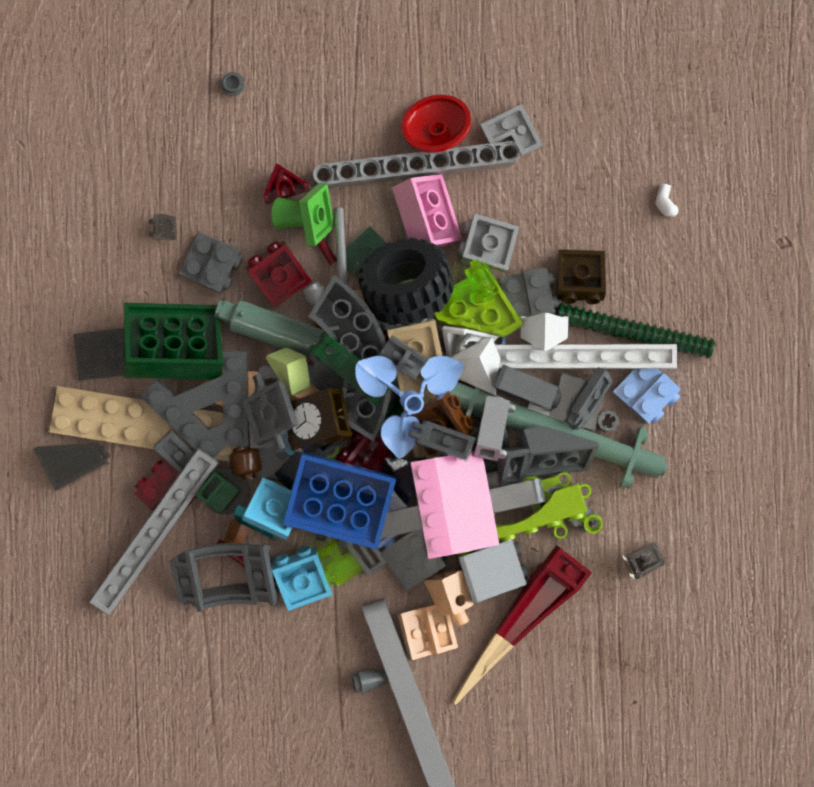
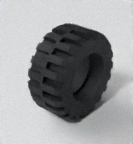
[358,238,454,326]

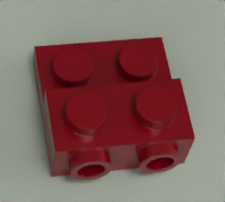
[245,241,312,308]
[336,430,403,475]
[134,460,200,513]

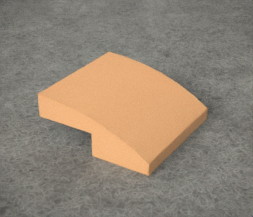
[398,604,458,660]

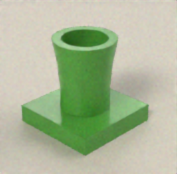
[272,183,335,246]

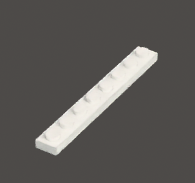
[495,344,677,369]

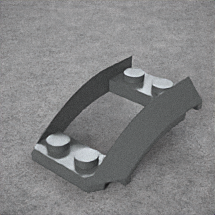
[169,543,279,612]

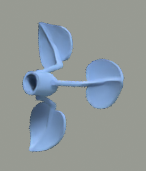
[355,356,465,459]

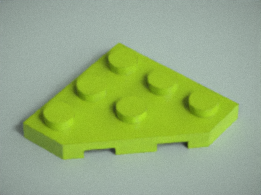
[434,267,523,337]

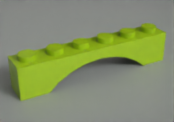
[457,482,587,556]

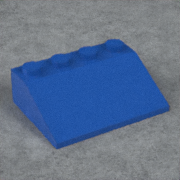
[283,452,396,549]

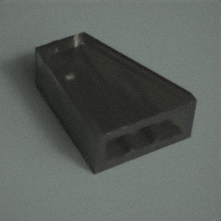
[34,443,110,491]

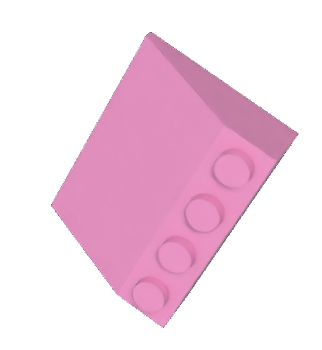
[411,451,499,559]

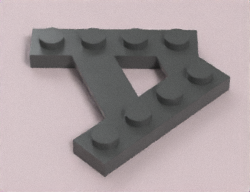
[141,351,250,458]

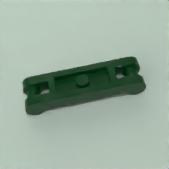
[309,331,390,406]

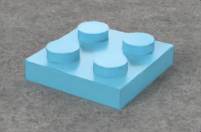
[242,478,292,540]

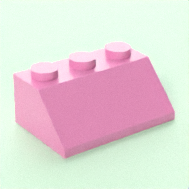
[392,174,463,248]

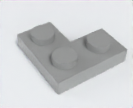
[480,104,543,157]

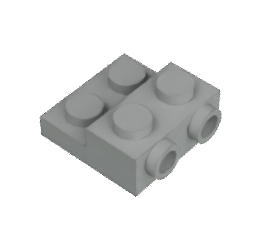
[457,214,519,273]

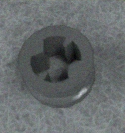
[597,410,619,432]

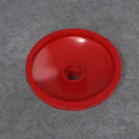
[401,95,471,153]

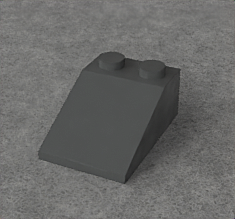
[517,426,599,478]

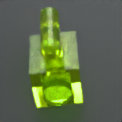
[464,259,499,303]
[317,540,363,587]

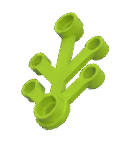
[522,472,603,539]

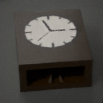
[288,388,352,452]

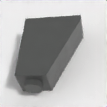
[494,365,562,411]

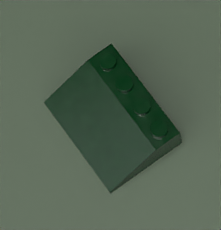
[123,303,223,379]

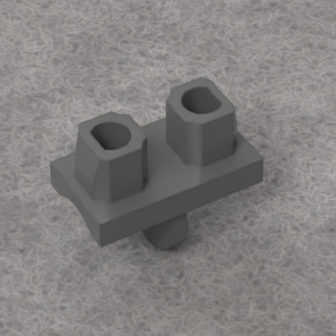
[378,335,428,380]

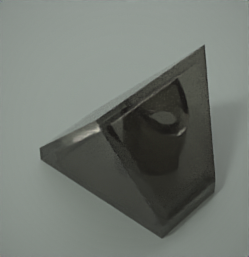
[385,456,427,501]

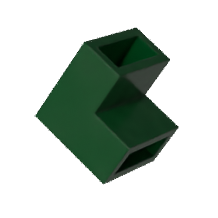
[196,472,241,513]

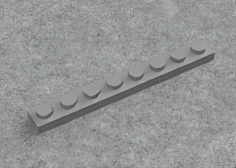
[89,448,218,615]

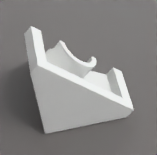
[521,312,568,352]
[442,326,498,357]
[452,337,500,396]

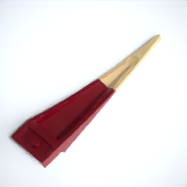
[452,545,592,705]

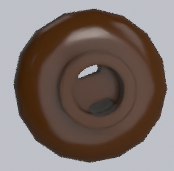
[229,445,262,480]

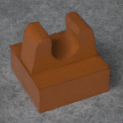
[223,520,255,544]

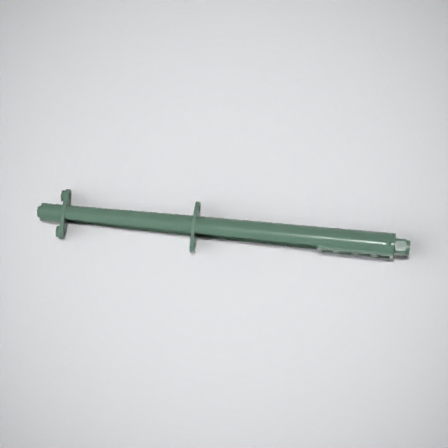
[214,300,668,489]

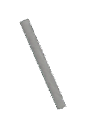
[334,208,348,285]

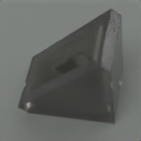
[622,542,665,579]

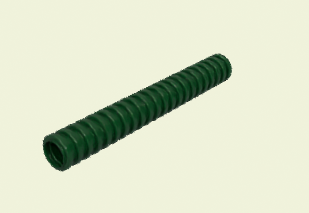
[556,303,715,359]

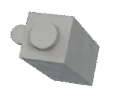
[474,395,516,461]

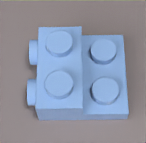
[612,369,681,424]

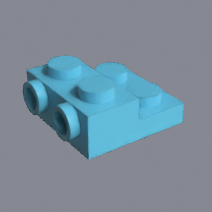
[271,546,333,611]

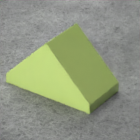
[266,347,311,397]

